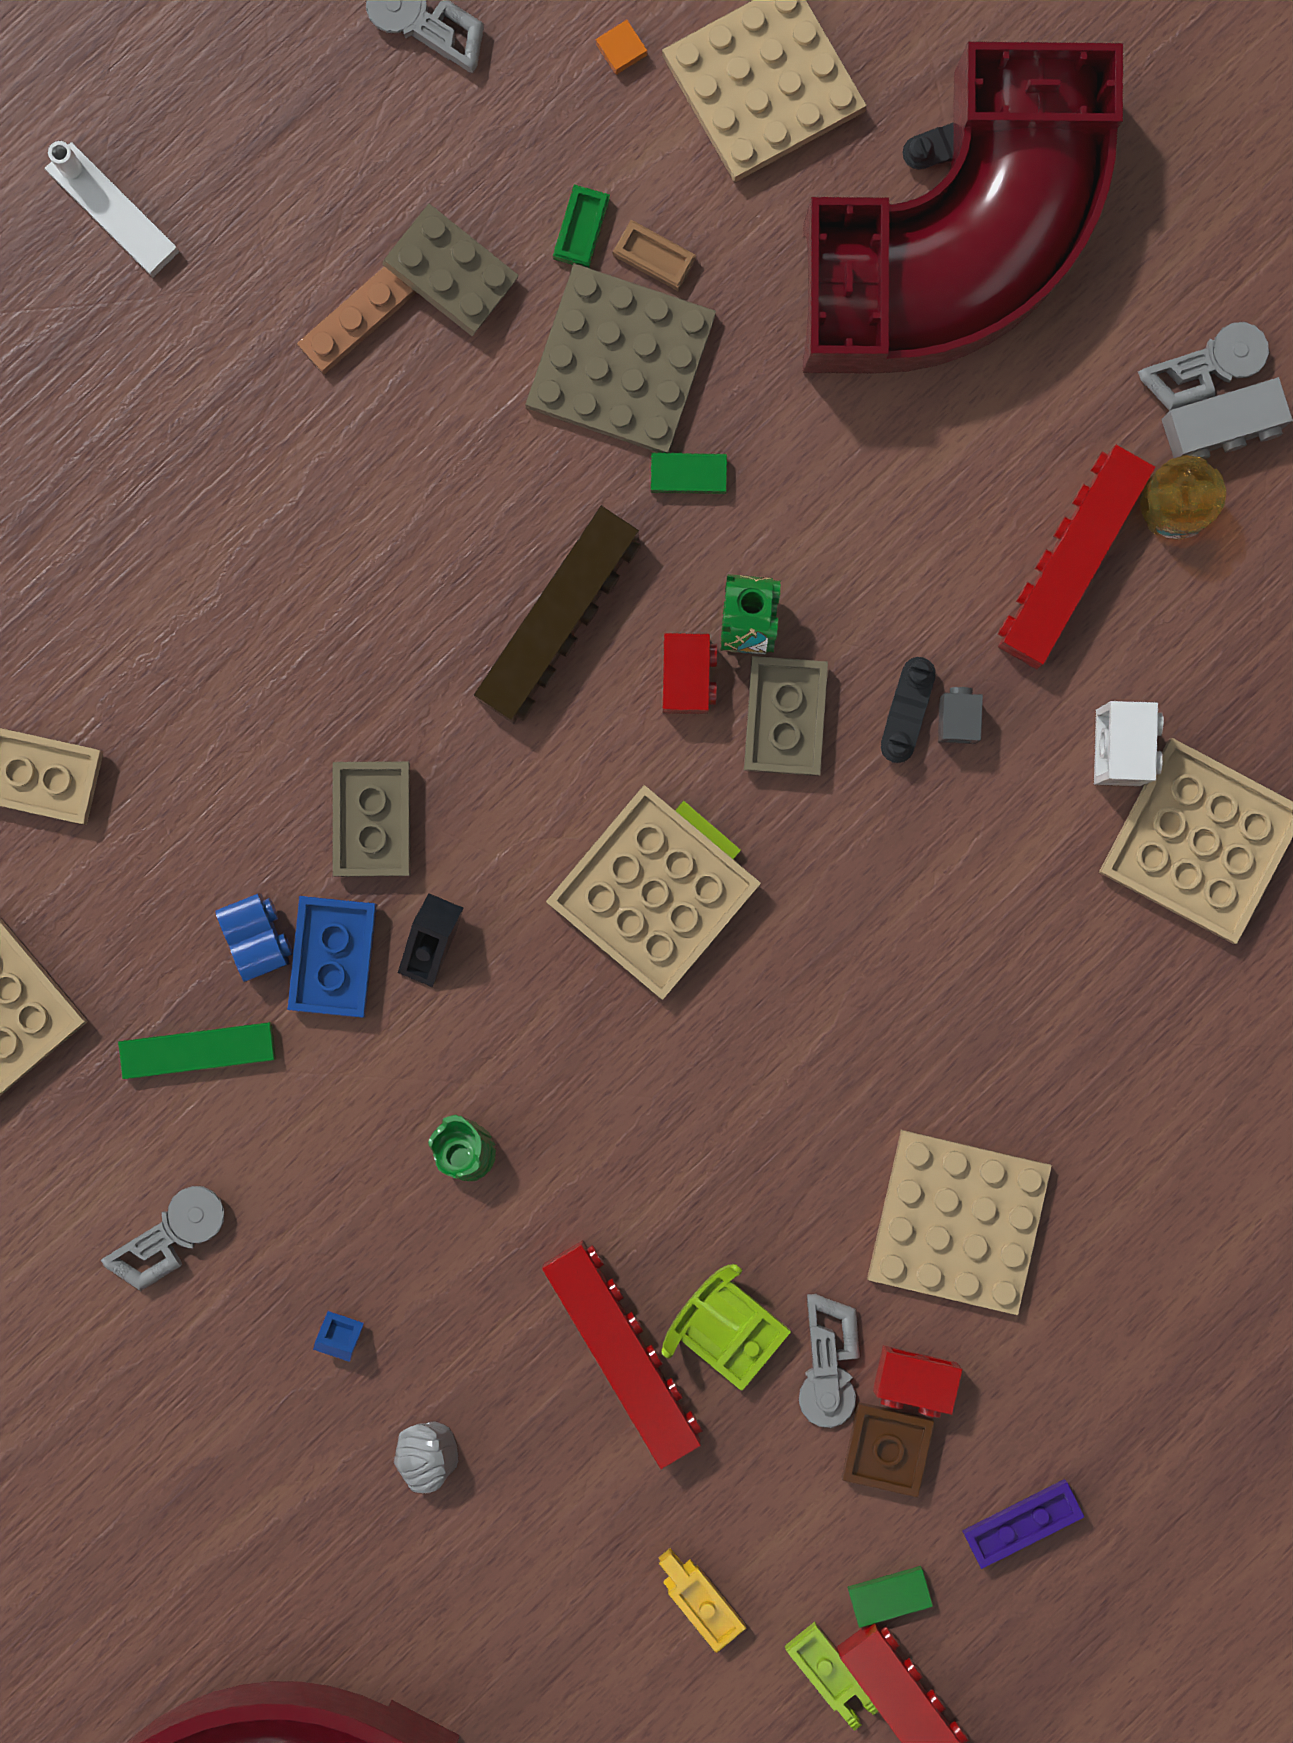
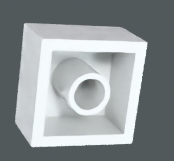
[1094,701,1164,786]

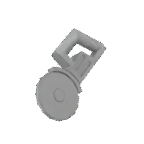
[366,0,484,73]
[1138,322,1269,411]
[101,1186,225,1291]
[799,1294,860,1428]

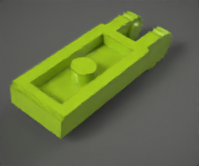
[785,1621,879,1730]

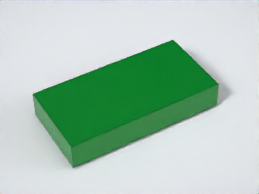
[553,184,610,269]
[651,453,727,494]
[847,1566,933,1628]

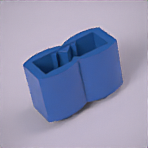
[215,894,293,982]

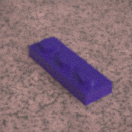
[962,1479,1084,1569]

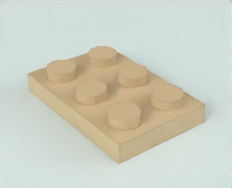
[0,728,104,825]

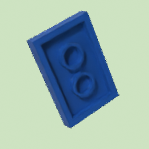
[287,896,377,1018]

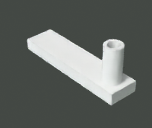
[45,141,179,277]

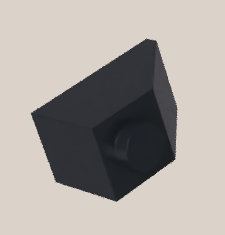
[398,893,464,987]

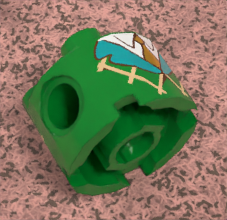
[720,574,781,654]

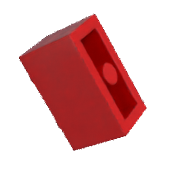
[663,633,717,714]
[873,1345,962,1418]

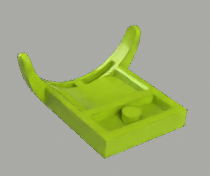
[662,1264,791,1391]

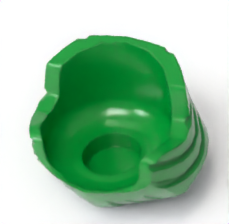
[428,1115,496,1181]

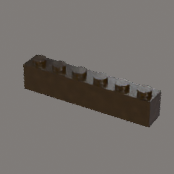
[474,505,641,724]

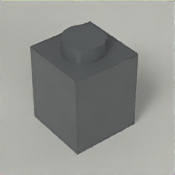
[938,687,983,744]

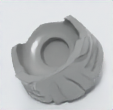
[394,1421,458,1493]

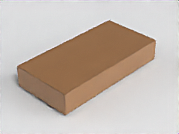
[613,220,697,291]

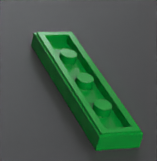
[118,1022,276,1079]

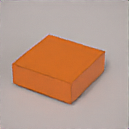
[595,20,647,75]

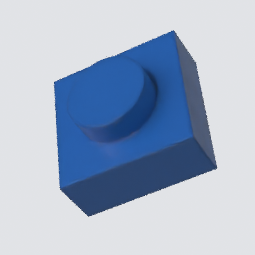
[313,1311,364,1362]

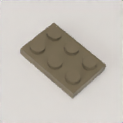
[382,203,519,337]
[744,656,828,776]
[333,761,411,877]

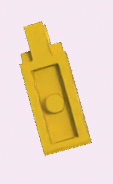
[658,1548,747,1653]

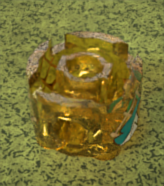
[1140,455,1226,540]

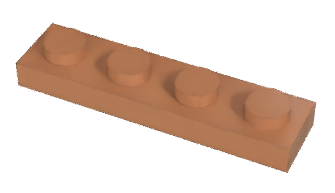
[297,267,417,375]

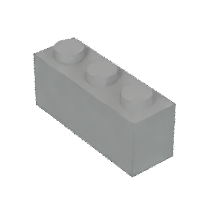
[1161,377,1293,464]

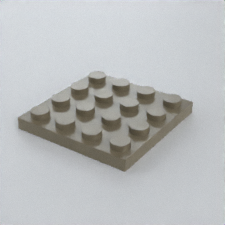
[525,263,716,453]

